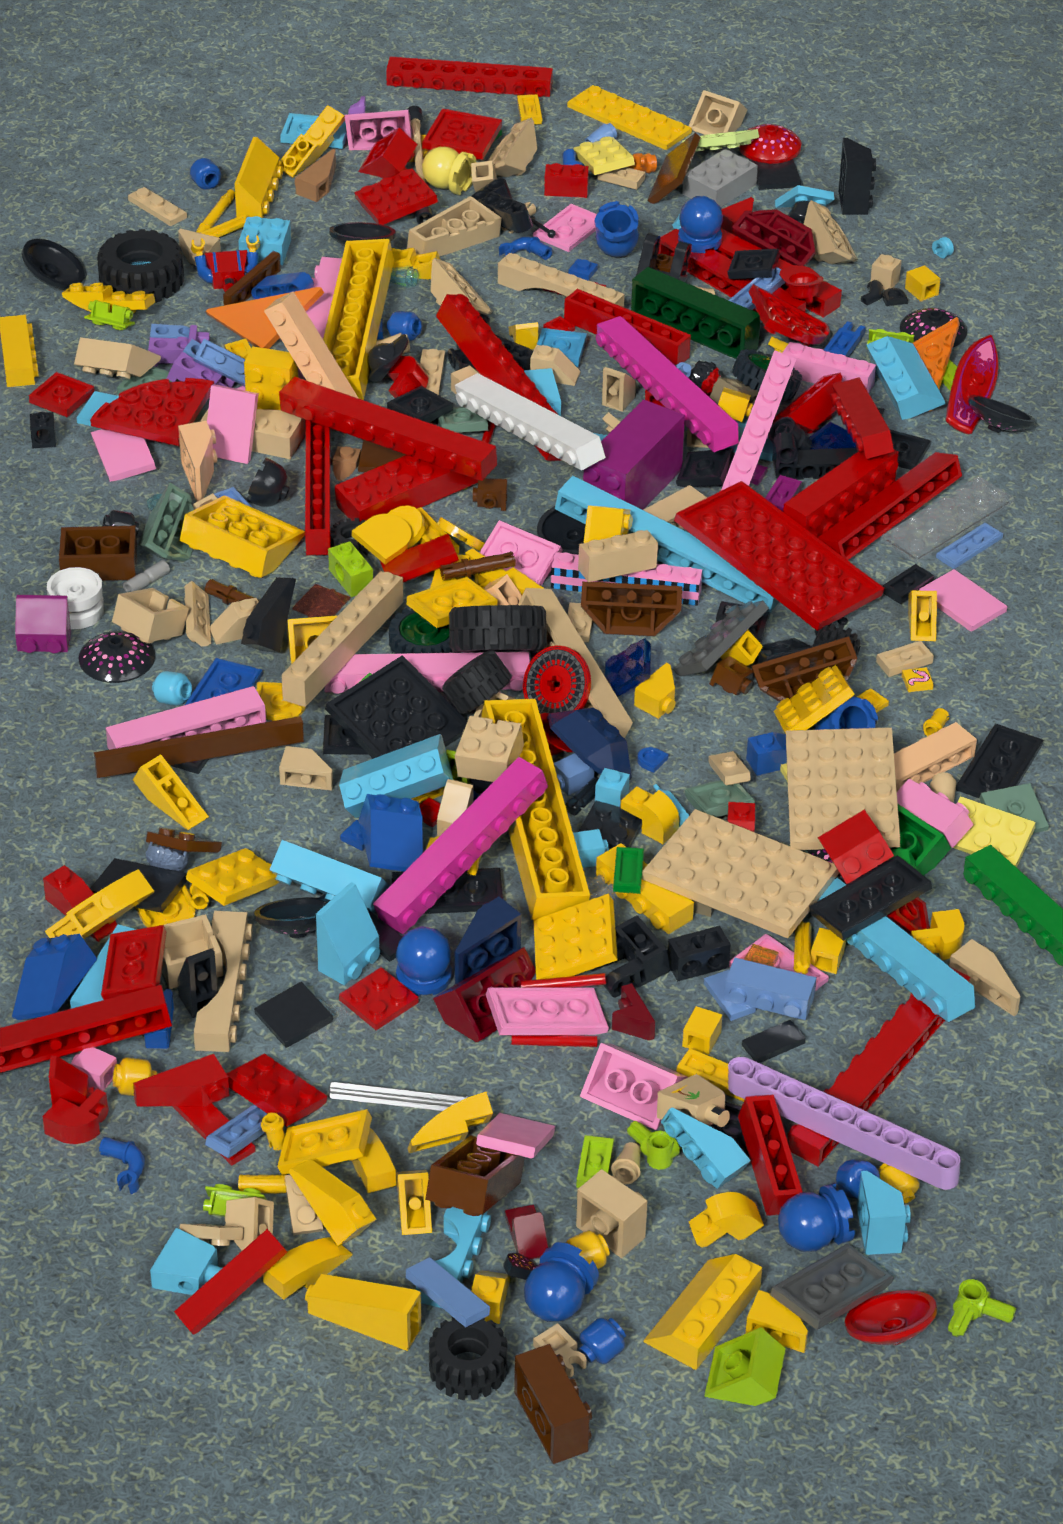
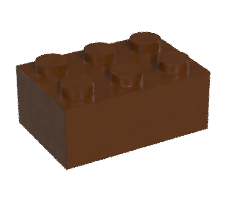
[59,526,137,581]
[514,1344,592,1464]

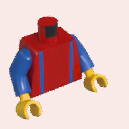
[191,235,260,292]

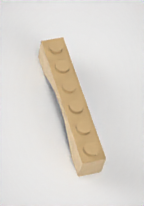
[498,253,625,307]
[194,911,253,1052]

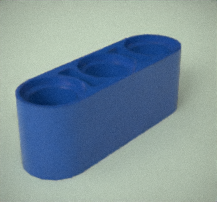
[251,272,314,300]

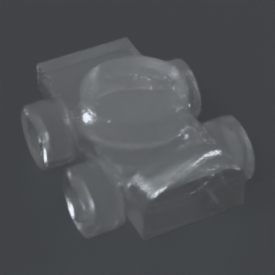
[586,875,616,902]

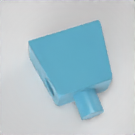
[150,1228,222,1295]

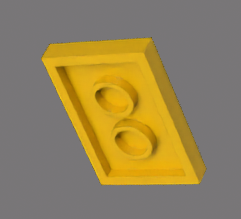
[406,577,498,628]
[186,848,279,906]
[277,1109,372,1175]

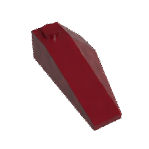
[433,947,536,1042]

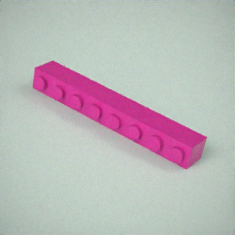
[373,757,548,934]

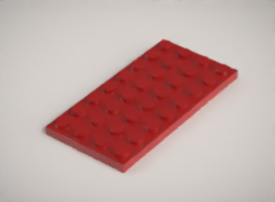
[674,481,884,631]

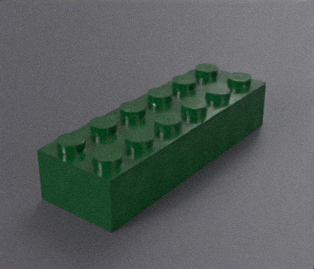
[631,267,760,359]

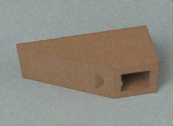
[295,149,336,202]

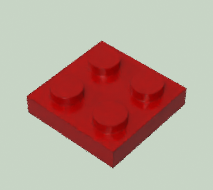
[29,372,94,417]
[339,967,419,1031]

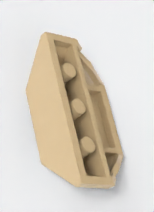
[488,118,537,177]
[804,200,857,264]
[431,258,493,315]

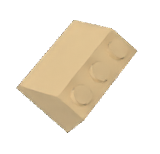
[74,337,161,379]

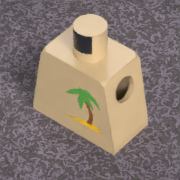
[657,1074,730,1127]

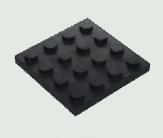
[325,655,468,759]

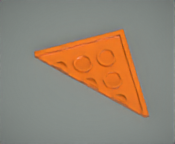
[206,287,324,349]
[913,317,960,412]

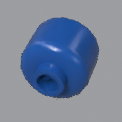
[190,158,221,189]
[387,311,422,341]
[836,1159,880,1199]
[579,1318,626,1364]

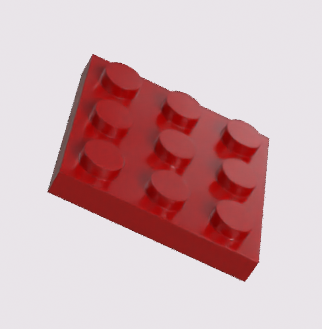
[422,108,502,160]
[354,168,438,225]

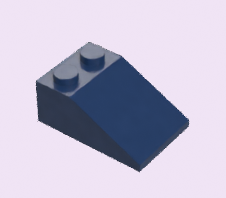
[455,896,522,984]

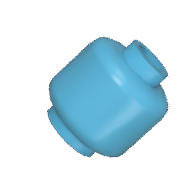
[152,671,192,706]

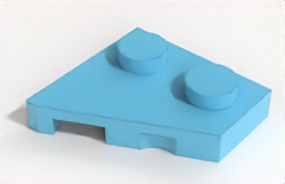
[775,185,834,208]

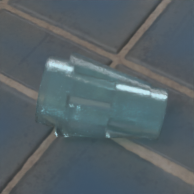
[390,266,419,288]

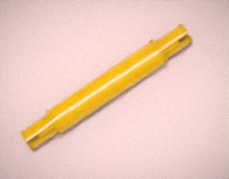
[196,189,235,233]

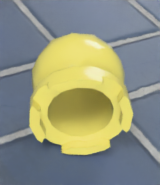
[422,146,477,195]

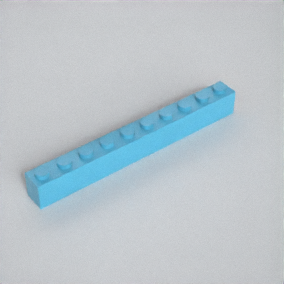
[555,476,779,612]

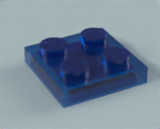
[605,638,651,697]

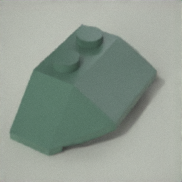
[138,483,194,561]

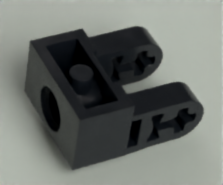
[636,233,692,282]
[590,915,670,998]

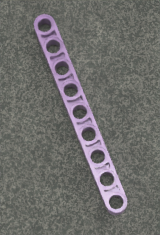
[728,1057,960,1190]

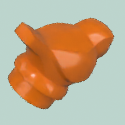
[628,153,657,173]

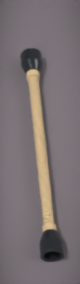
[407,106,433,224]

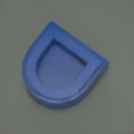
[637,747,669,773]

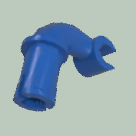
[499,237,552,260]
[99,1137,145,1194]

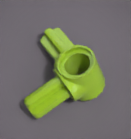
[627,1121,681,1170]
[948,1279,1016,1337]

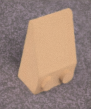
[178,421,217,502]

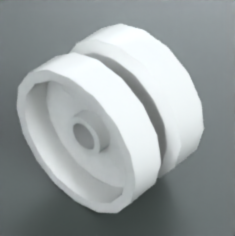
[47,567,104,629]

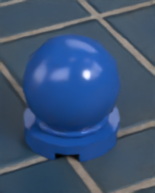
[678,196,723,253]
[594,201,639,258]
[813,697,878,730]
[396,926,452,996]
[778,1183,855,1252]
[524,1242,599,1322]

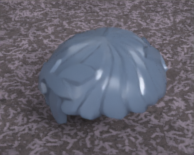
[146,842,189,871]

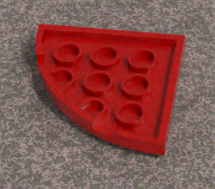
[748,284,830,346]
[90,378,214,446]

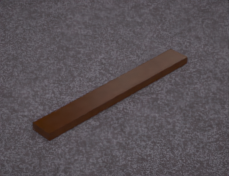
[94,716,304,778]

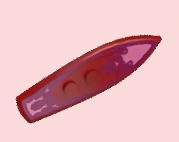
[945,335,999,434]

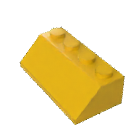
[235,137,283,218]
[643,1254,762,1370]

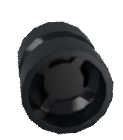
[768,417,812,450]

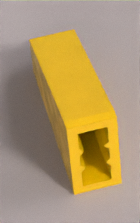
[305,1274,421,1351]

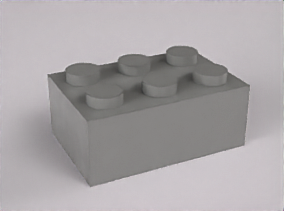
[682,149,758,207]

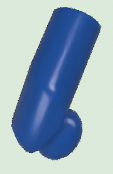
[562,148,585,166]

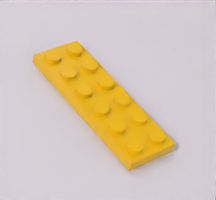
[567,85,692,150]

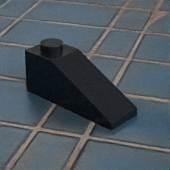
[241,577,296,652]
[177,948,218,1018]

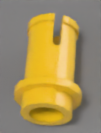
[923,708,949,737]
[190,884,209,909]
[260,1113,285,1151]

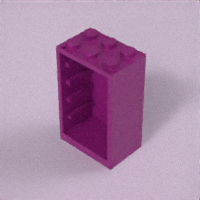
[583,399,685,510]

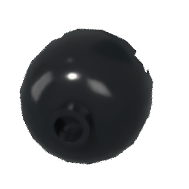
[246,457,290,507]

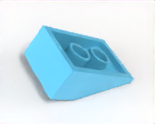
[316,882,380,985]

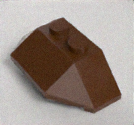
[581,581,682,637]
[752,636,858,702]

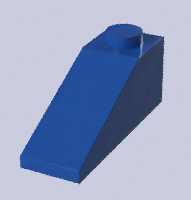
[746,732,787,776]

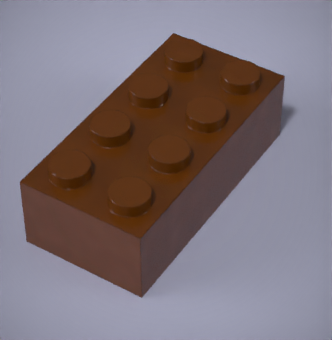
[425,1135,525,1216]

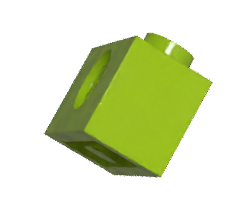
[328,542,373,597]

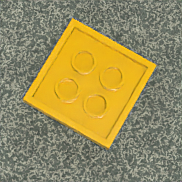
[774,665,855,734]
[533,893,618,980]

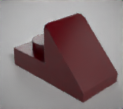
[612,983,655,1041]
[505,1205,548,1260]

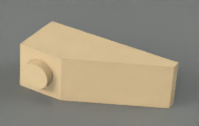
[949,939,1021,1016]

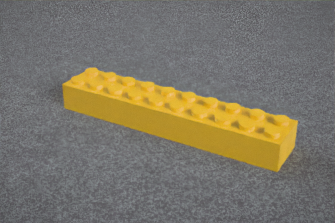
[323,239,394,400]
[481,699,590,920]

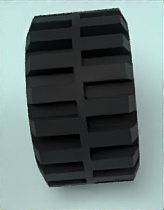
[442,650,512,714]
[429,1317,507,1400]

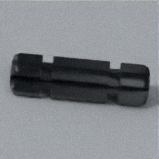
[565,777,599,815]

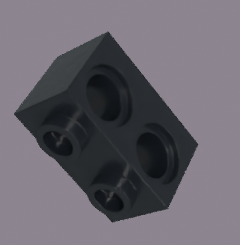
[667,926,731,982]

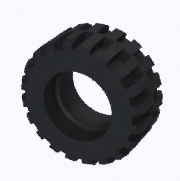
[97,229,184,303]
[449,605,547,652]

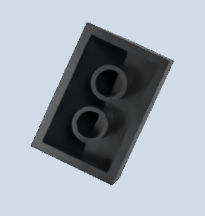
[838,138,876,215]

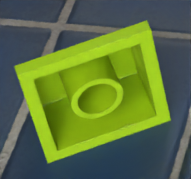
[704,1327,786,1406]

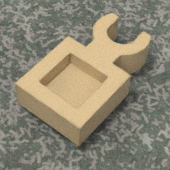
[533,1323,587,1377]

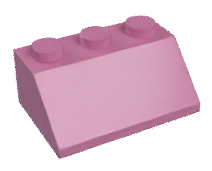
[345,110,412,150]
[580,1043,688,1130]

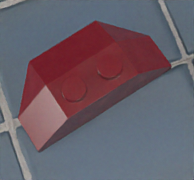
[732,209,816,266]

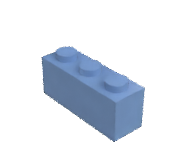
[724,957,816,1020]

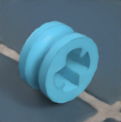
[932,237,954,259]

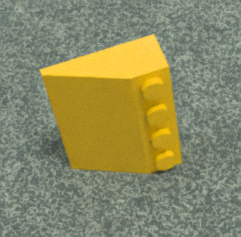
[180,495,305,578]

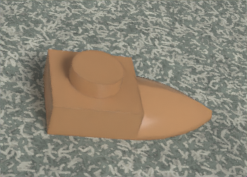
[333,446,361,481]

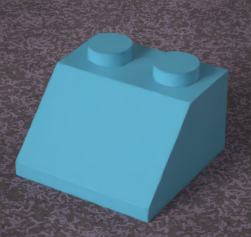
[857,1171,910,1255]

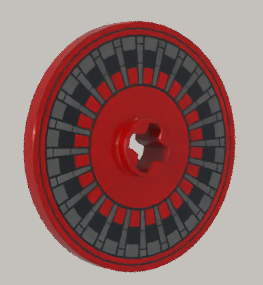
[523,645,591,714]

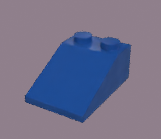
[359,794,423,872]
[12,933,97,1020]

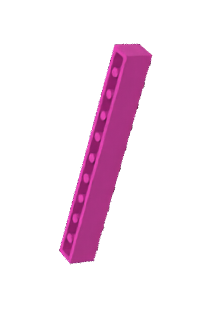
[596,316,739,452]

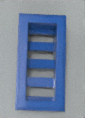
[144,989,174,1049]

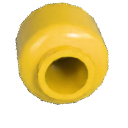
[113,1057,157,1096]
[878,1163,920,1204]
[566,1230,610,1269]

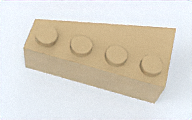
[407,196,502,256]
[201,408,306,459]

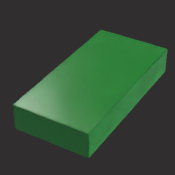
[613,847,644,894]

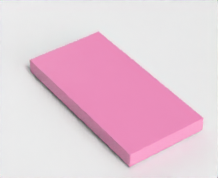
[486,988,609,1035]

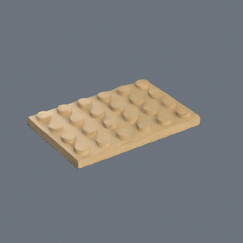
[786,728,900,850]
[642,809,839,938]

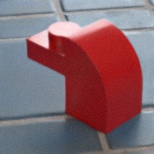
[388,356,429,398]
[42,1088,109,1144]

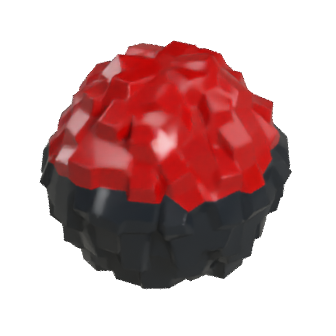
[688,360,721,396]

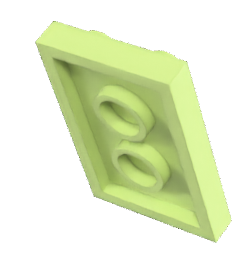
[682,129,759,152]

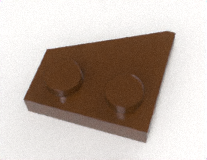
[146,827,222,853]

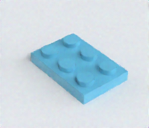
[280,113,347,149]

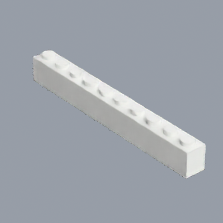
[454,373,606,471]

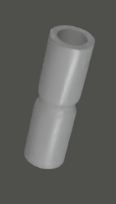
[123,560,170,592]

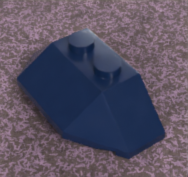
[547,707,632,780]

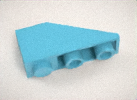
[661,1107,751,1189]

